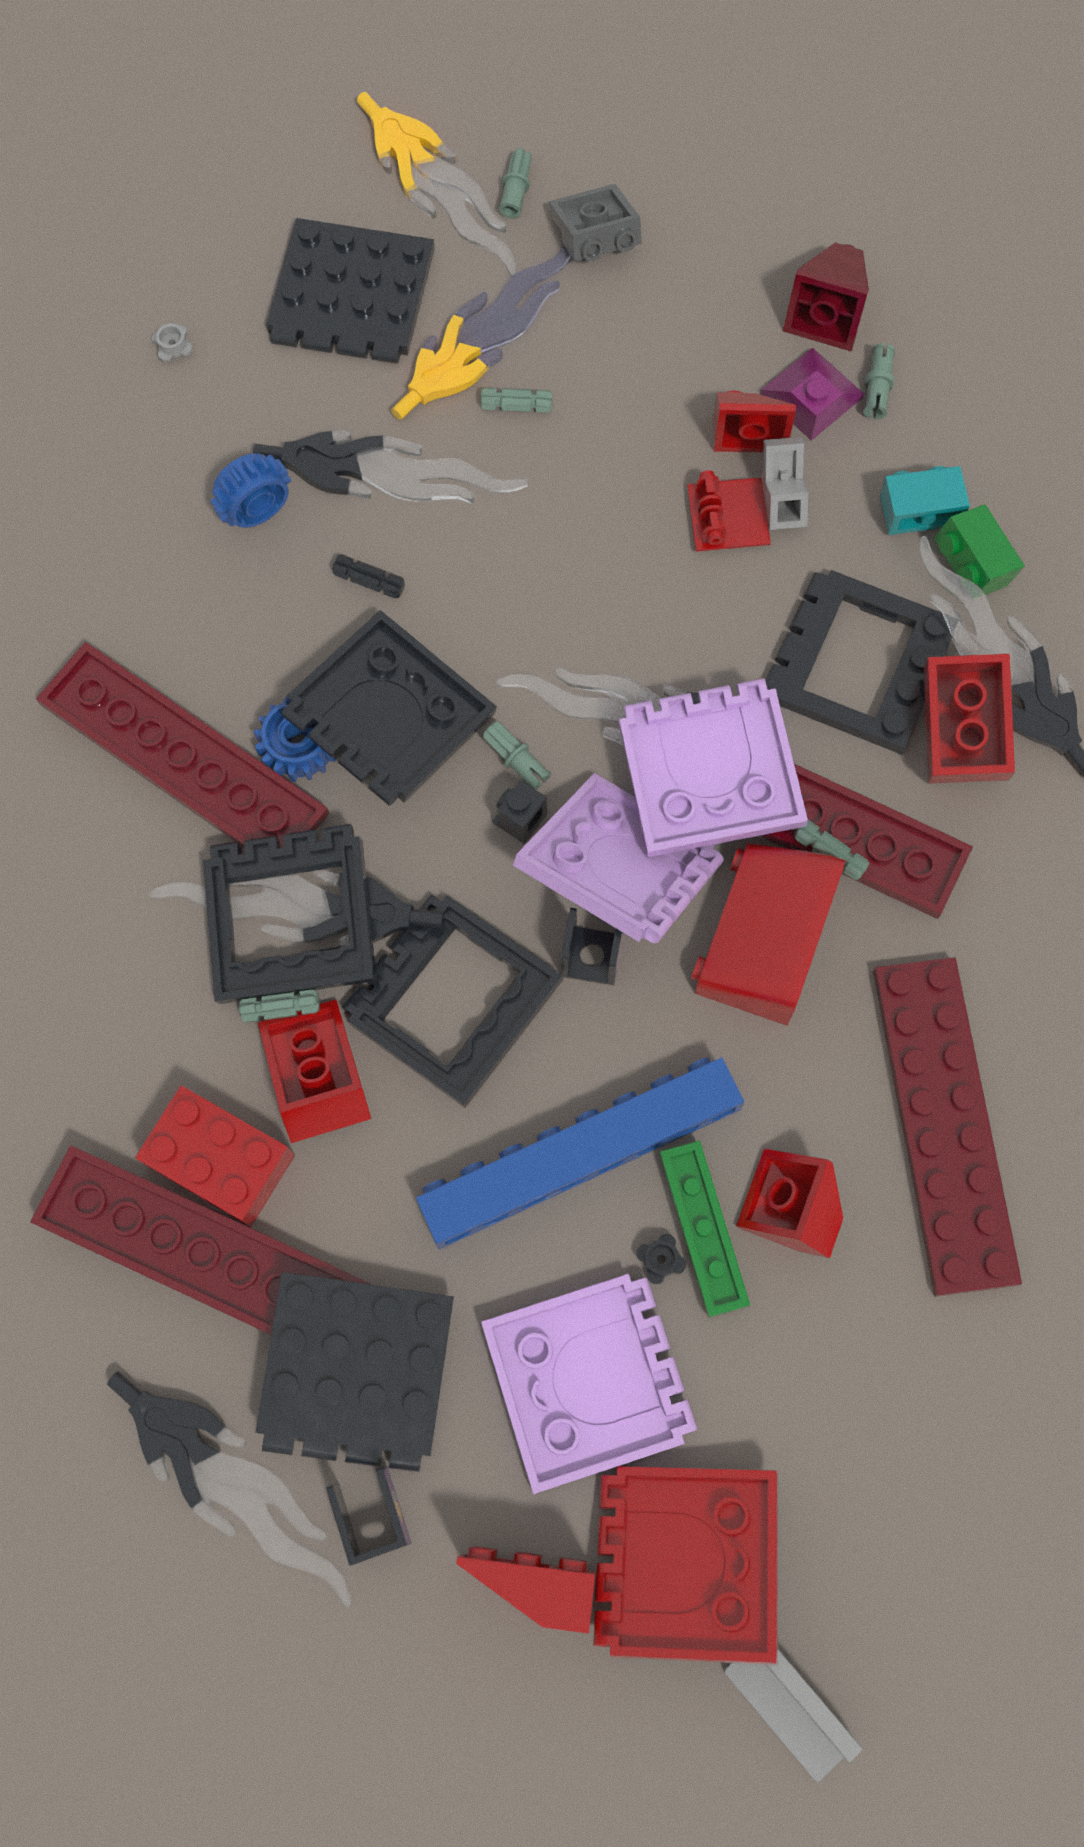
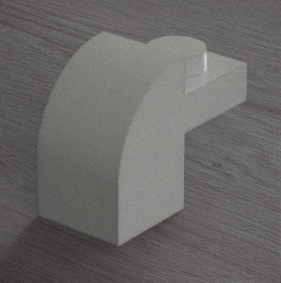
[761,437,809,530]

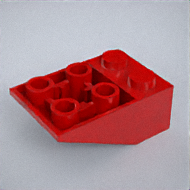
[456,1546,595,1634]

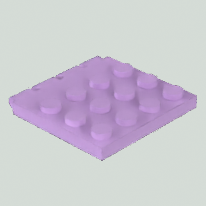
[619,678,808,857]
[513,773,723,943]
[481,1274,698,1494]

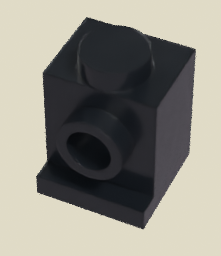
[492,780,547,844]

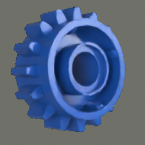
[210,453,291,528]
[254,698,337,782]

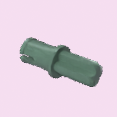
[499,148,532,219]
[483,722,551,790]

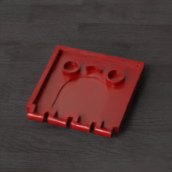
[593,1466,778,1665]

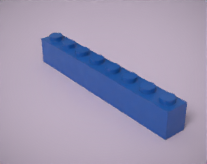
[416,1057,745,1250]

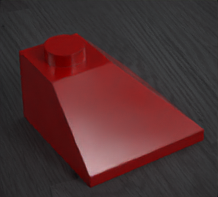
[714,390,796,453]
[736,1148,844,1258]

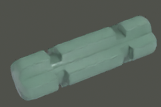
[481,387,552,413]
[795,820,869,880]
[239,989,320,1023]

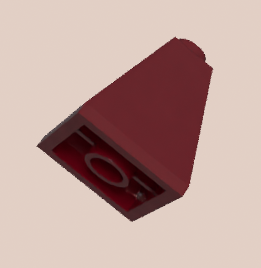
[783,242,869,352]

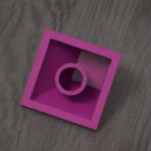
[760,348,864,440]

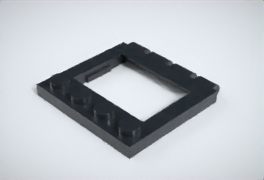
[765,570,960,755]
[203,824,377,1004]
[341,895,563,1108]

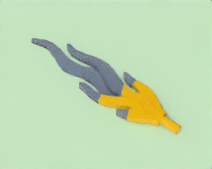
[391,246,570,420]

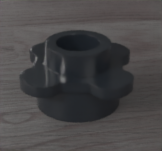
[636,1234,686,1284]

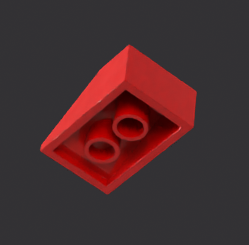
[258,999,372,1143]

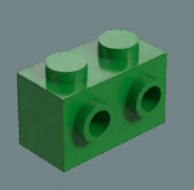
[934,504,1025,600]

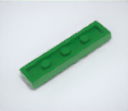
[659,1141,751,1318]

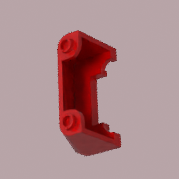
[691,843,846,1026]

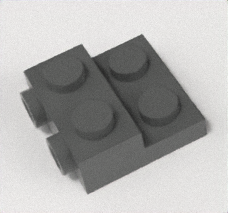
[549,184,642,262]

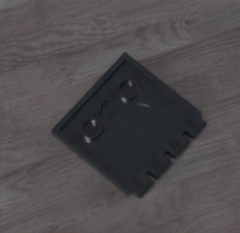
[266,218,435,364]
[281,610,497,806]
[255,1272,454,1472]

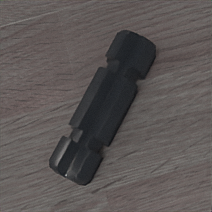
[332,554,405,599]

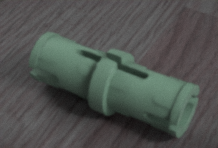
[863,343,895,420]

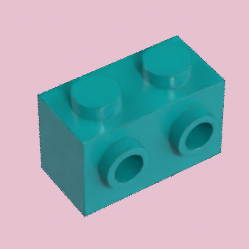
[880,466,970,535]

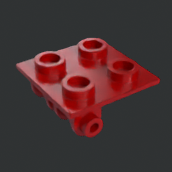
[687,470,771,552]

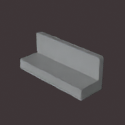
[724,1650,863,1782]

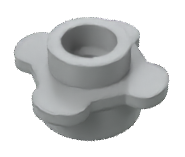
[152,323,193,362]

